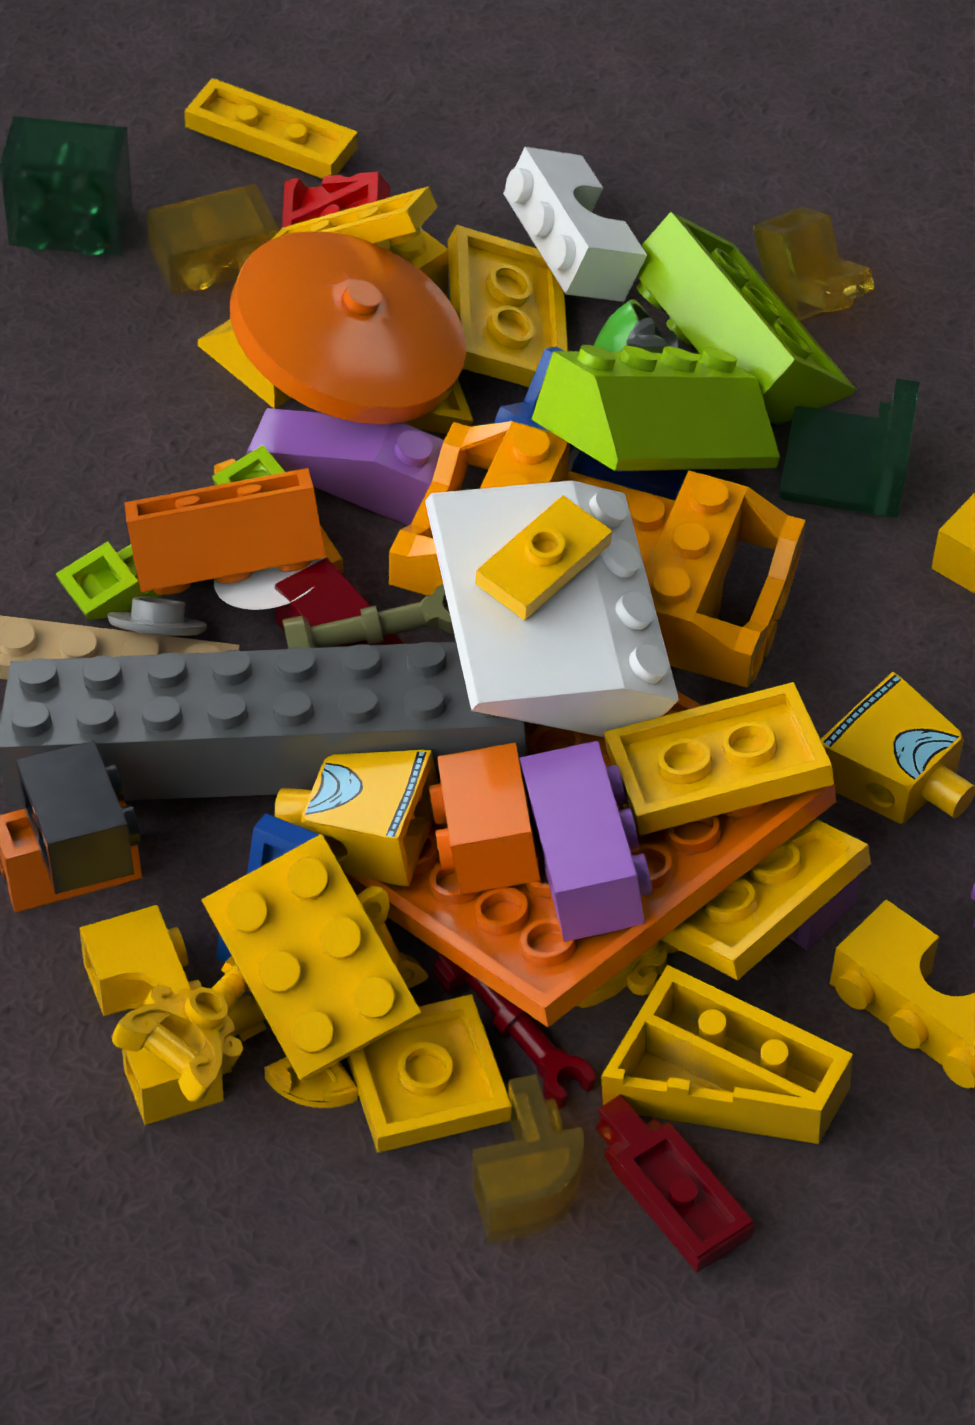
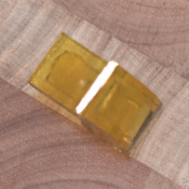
[752,206,875,321]
[471,1074,584,1244]

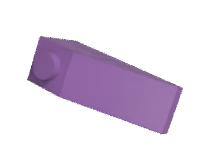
[246,408,444,525]

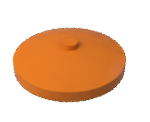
[230,231,466,425]

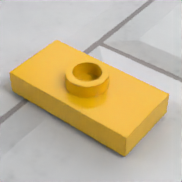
[475,495,612,621]

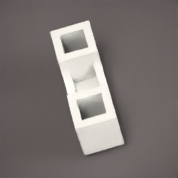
[503,147,647,302]

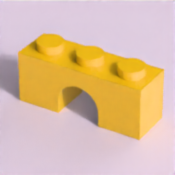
[830,899,975,1089]
[80,905,232,1125]

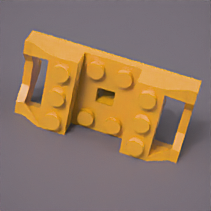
[389,421,806,688]

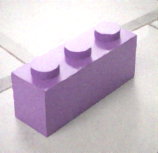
[520,741,652,942]

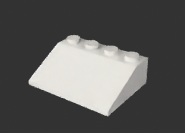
[425,480,679,737]

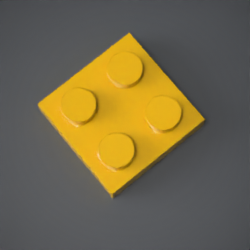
[347,994,512,1153]

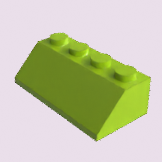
[636,212,857,425]
[531,345,780,471]

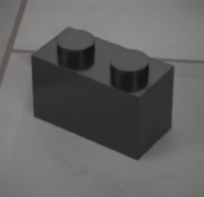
[16,741,141,894]

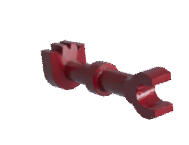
[432,953,596,1110]

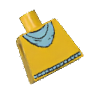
[820,672,975,824]
[275,750,438,886]

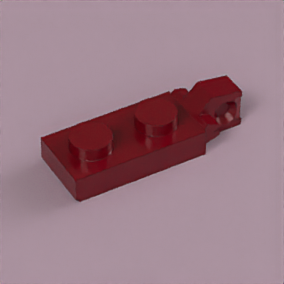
[596,1095,755,1273]

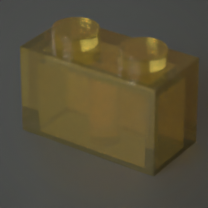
[147,183,279,295]

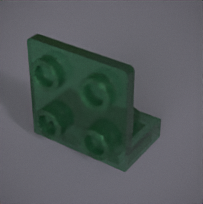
[779,378,920,518]

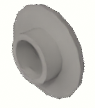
[107,597,207,636]

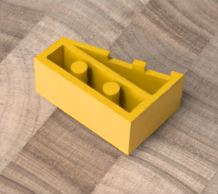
[601,965,853,1144]

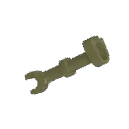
[282,584,454,649]

